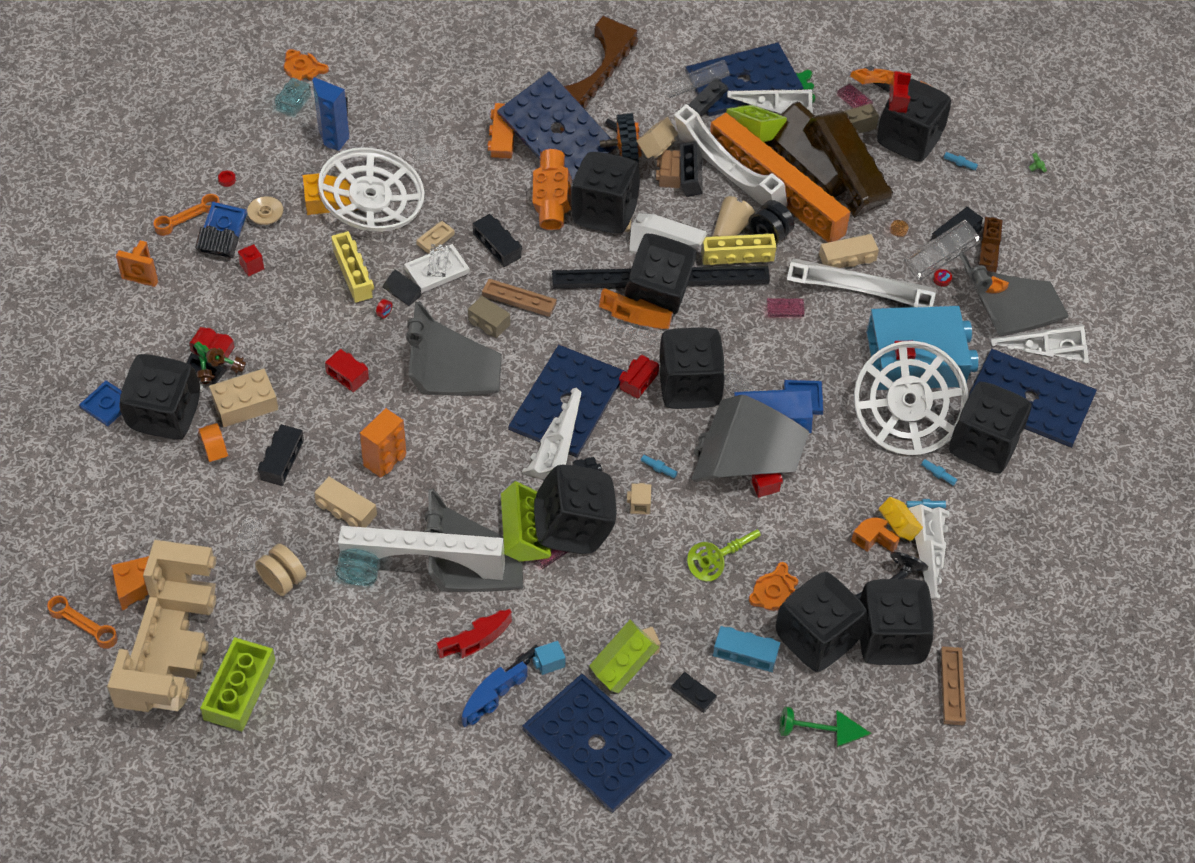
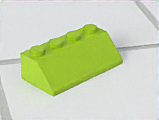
[501,481,551,562]

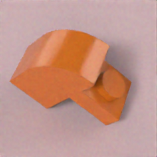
[198,423,228,462]
[851,518,900,552]

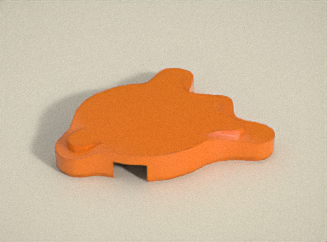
[283,49,329,87]
[749,562,798,611]

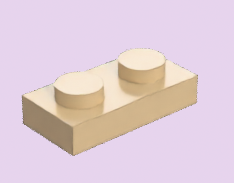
[416,221,455,254]

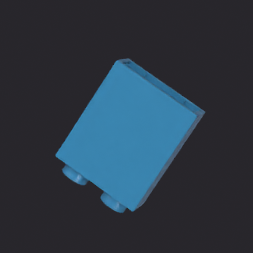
[866,306,978,390]

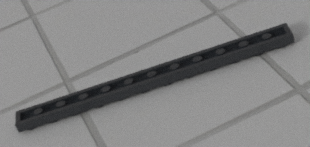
[552,265,770,289]

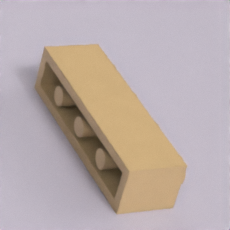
[637,117,678,158]

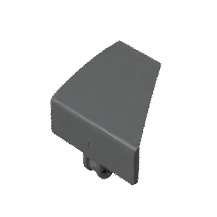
[959,252,1069,336]
[406,301,502,396]
[692,395,809,482]
[424,489,523,592]

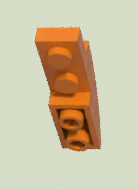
[599,288,673,329]

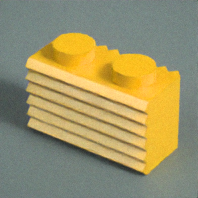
[879,497,923,541]

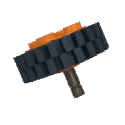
[600,113,642,165]

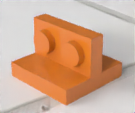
[116,240,158,287]

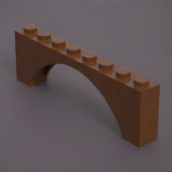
[564,16,638,108]

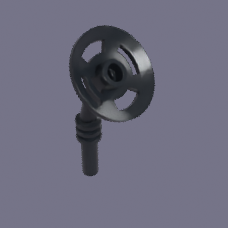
[855,552,929,600]

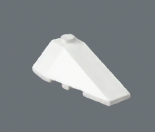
[629,213,707,254]

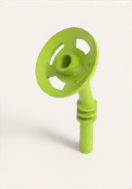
[687,529,761,581]

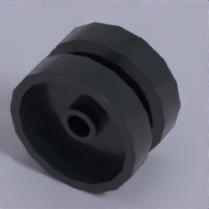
[748,200,795,245]

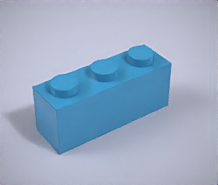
[713,626,780,673]

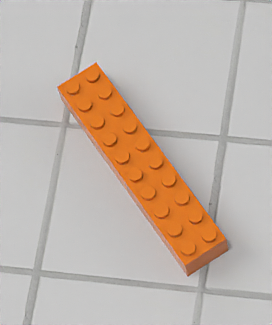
[710,113,850,242]

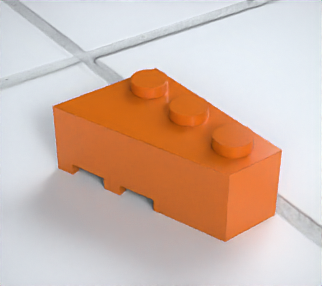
[488,103,515,159]
[112,556,149,611]

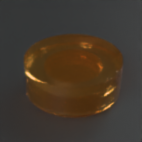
[890,220,909,237]

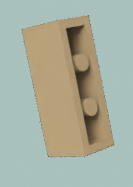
[819,234,879,268]
[314,477,377,528]

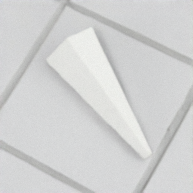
[727,90,813,114]
[991,324,1089,363]
[522,388,581,480]
[909,504,950,599]

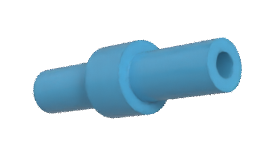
[944,152,978,171]
[641,455,678,479]
[921,459,958,486]
[906,499,946,509]

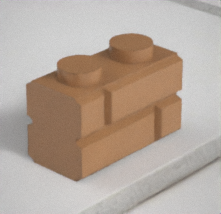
[656,150,681,188]

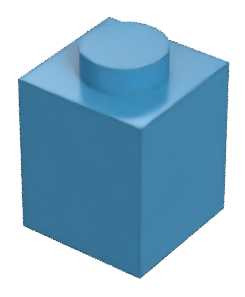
[532,641,566,675]

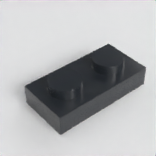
[671,672,717,713]

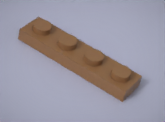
[482,279,557,317]
[940,646,966,725]

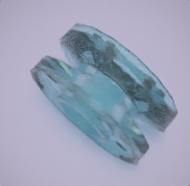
[335,549,380,586]

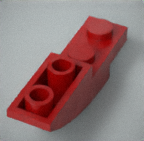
[436,609,512,659]

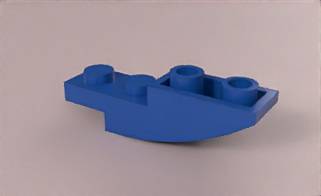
[462,661,528,727]

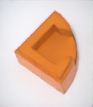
[986,276,1009,293]

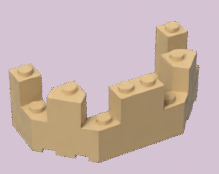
[107,540,216,712]

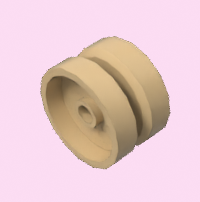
[255,544,306,596]

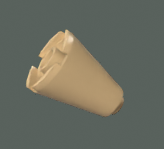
[713,196,755,237]

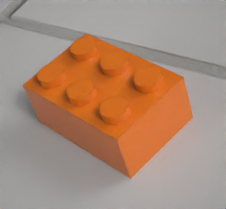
[360,408,406,478]

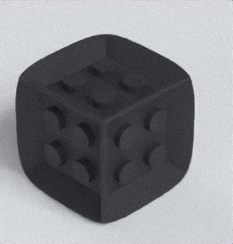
[877,79,951,162]
[571,152,640,233]
[624,233,697,314]
[659,327,725,409]
[119,354,200,440]
[949,381,1031,474]
[534,464,617,554]
[775,571,868,672]
[860,579,934,665]

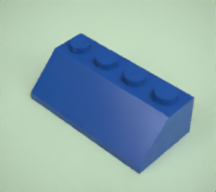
[312,77,349,151]
[734,389,813,433]

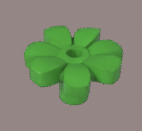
[1029,153,1047,173]

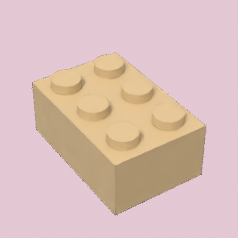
[209,369,278,427]

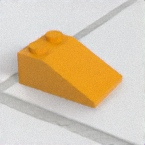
[303,173,359,215]

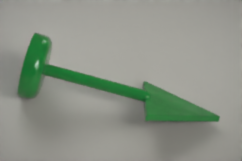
[780,706,871,747]

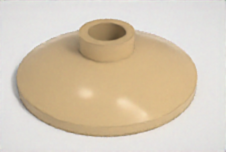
[247,196,283,225]

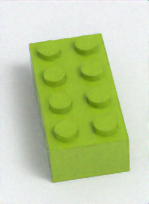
[200,637,276,732]

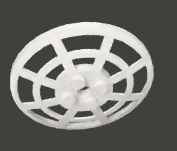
[318,148,424,232]
[854,341,968,455]

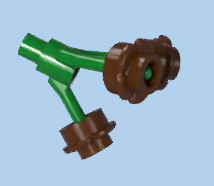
[194,342,246,384]

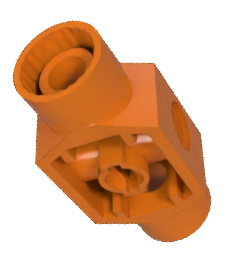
[533,149,572,230]

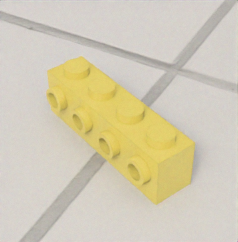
[331,231,374,303]
[701,234,776,265]

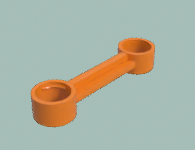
[153,194,220,236]
[47,595,118,649]

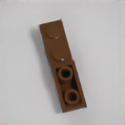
[978,217,1003,272]

